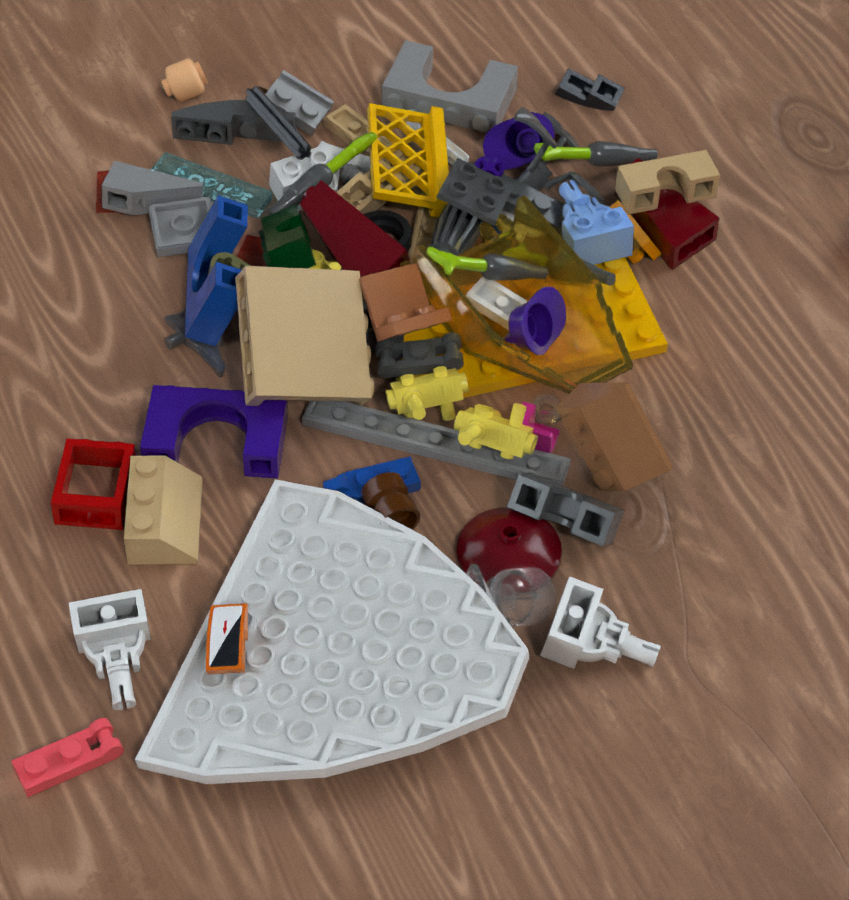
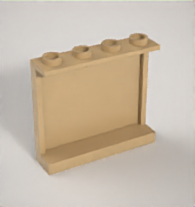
[235,266,374,406]

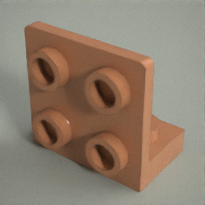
[359,263,452,342]

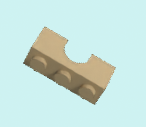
[615,150,720,215]

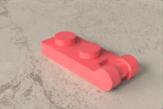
[11,718,124,798]

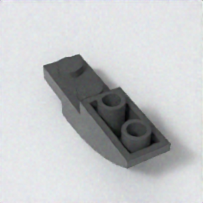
[171,100,296,145]

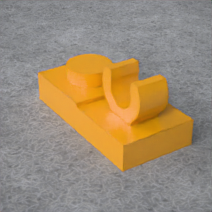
[610,200,662,264]

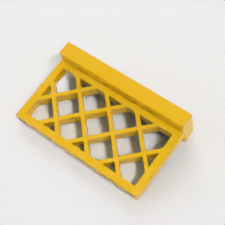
[367,103,449,218]

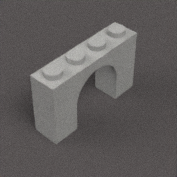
[382,40,518,133]

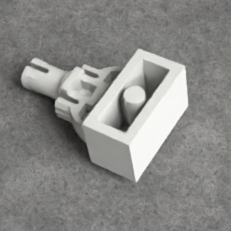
[269,144,340,211]
[540,576,661,669]
[69,589,151,710]

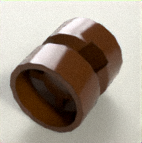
[361,472,420,530]

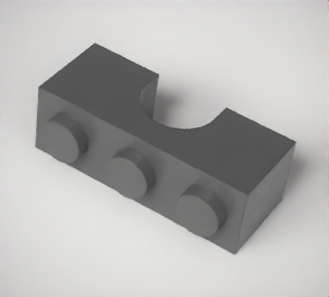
[507,472,625,546]

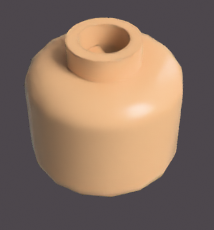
[161,58,208,103]

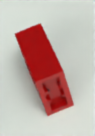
[50,438,136,530]

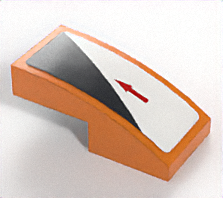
[206,603,248,675]

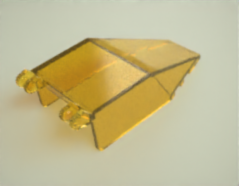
[399,196,633,394]

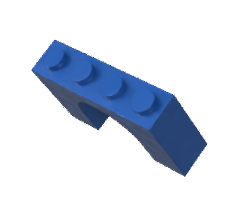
[185,195,248,346]

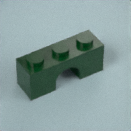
[258,204,316,269]

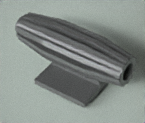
[430,158,514,267]

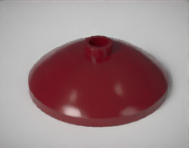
[456,507,562,596]

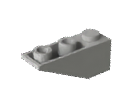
[102,161,204,215]

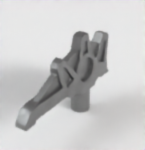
[164,308,225,378]

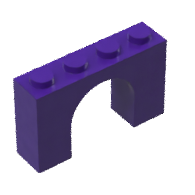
[140,385,288,479]

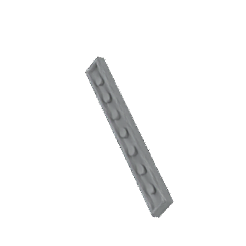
[302,401,571,485]

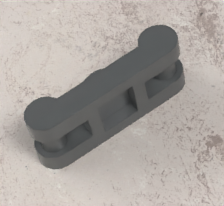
[375,333,464,378]

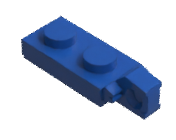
[323,456,421,504]

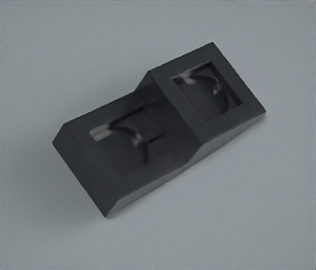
[555,68,625,111]

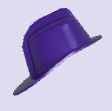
[483,112,555,170]
[504,287,566,355]

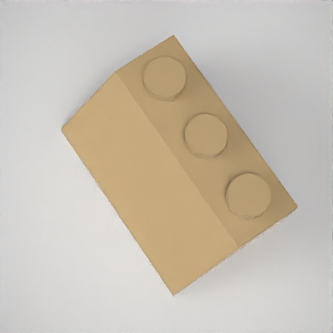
[124,455,203,565]

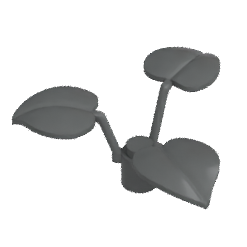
[514,107,606,205]

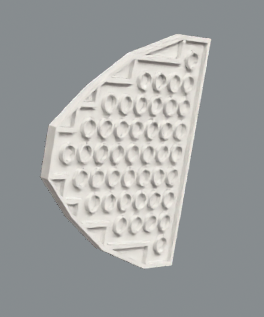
[135,479,529,784]

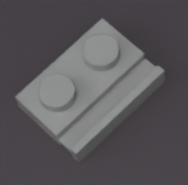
[265,70,335,136]

